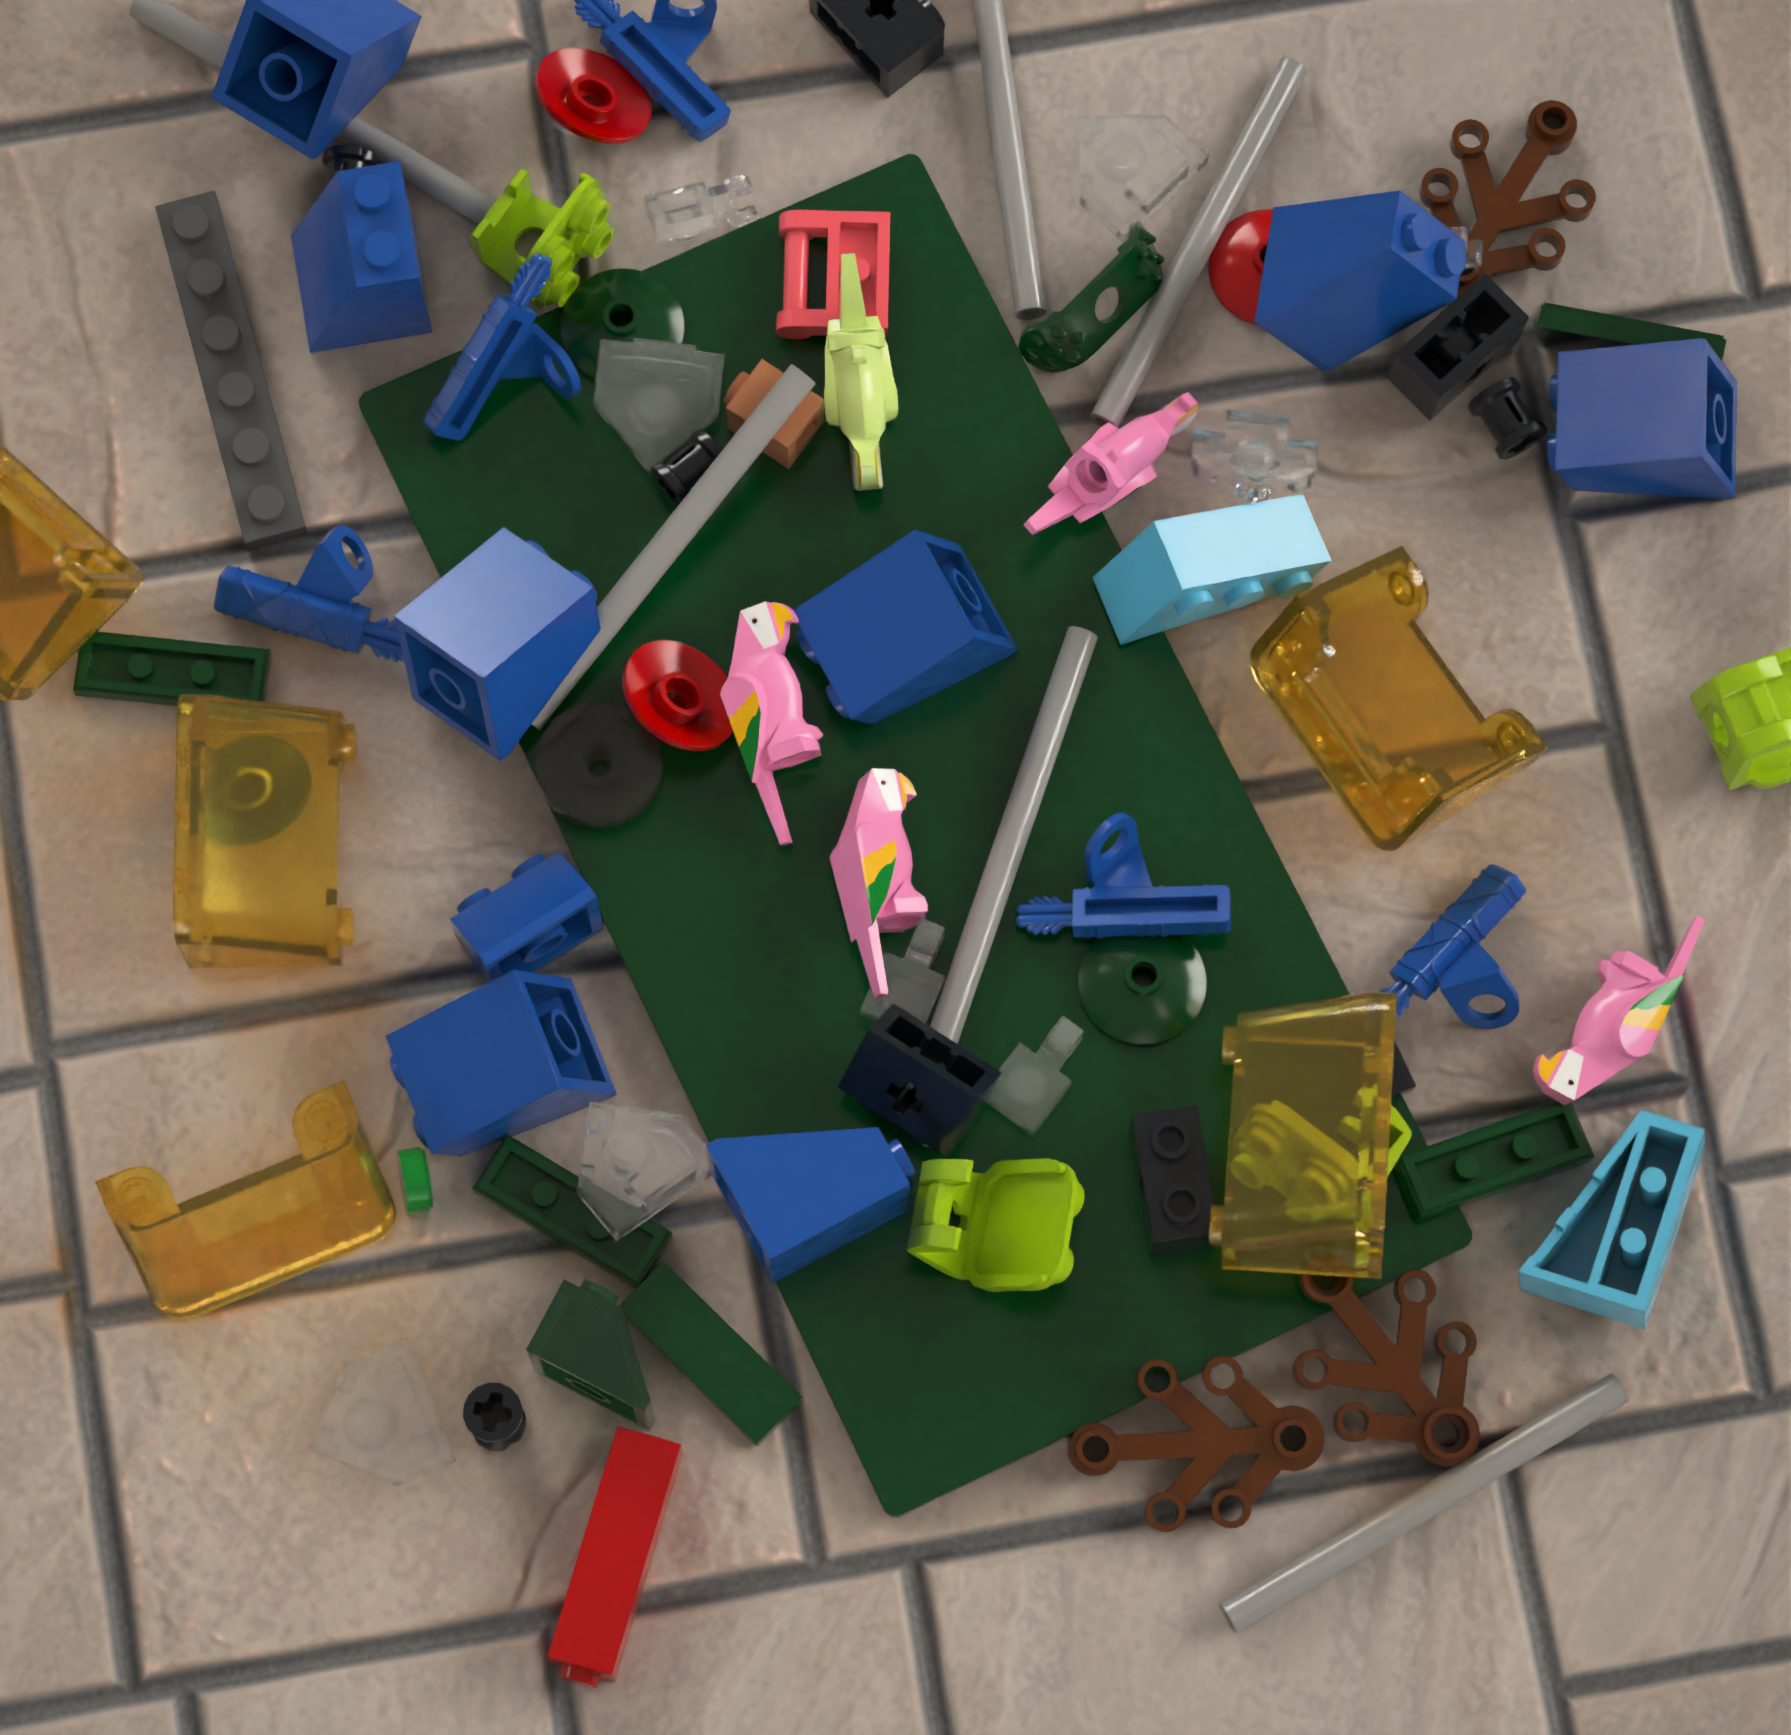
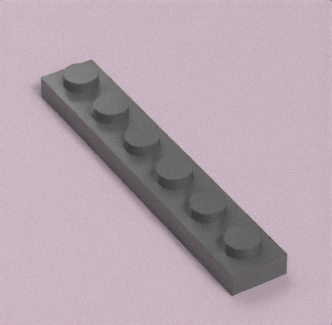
[155,191,308,551]

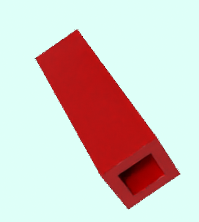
[547,1426,683,1688]

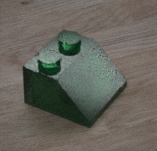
[526,1279,656,1431]

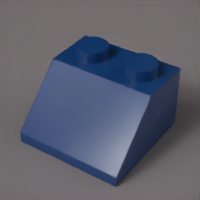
[450,851,604,983]

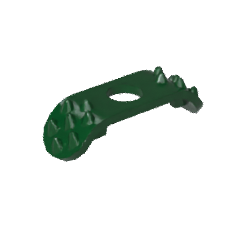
[1018,221,1165,372]

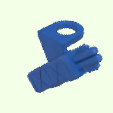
[574,0,731,142]
[423,254,581,441]
[214,525,404,662]
[1016,812,1231,939]
[1365,864,1526,1031]

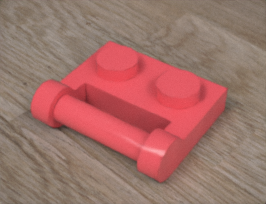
[776,210,890,340]

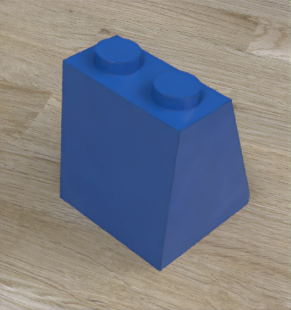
[211,0,422,160]
[291,161,433,353]
[1254,190,1466,371]
[1547,338,1737,500]
[394,527,601,761]
[794,530,1019,725]
[386,969,617,1156]
[706,1127,915,1284]

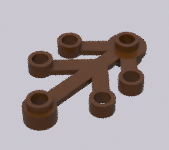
[1419,100,1596,298]
[1292,1250,1480,1467]
[1067,1356,1325,1532]

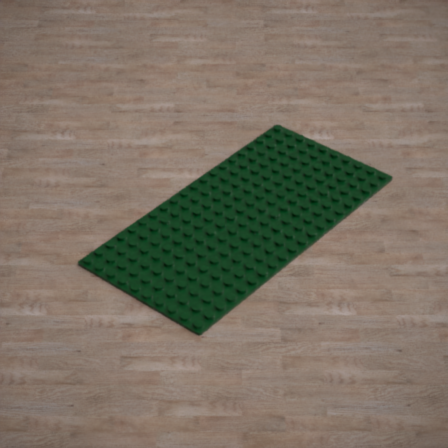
[359,154,1472,1517]

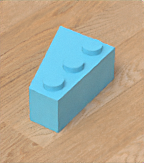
[1093,494,1332,645]
[1518,1110,1705,1330]

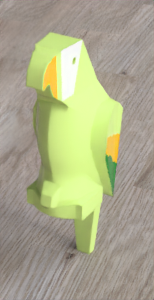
[824,253,898,491]

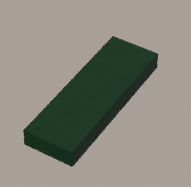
[1534,302,1727,361]
[73,630,272,715]
[1393,1102,1595,1222]
[472,1134,673,1289]
[617,1262,803,1447]

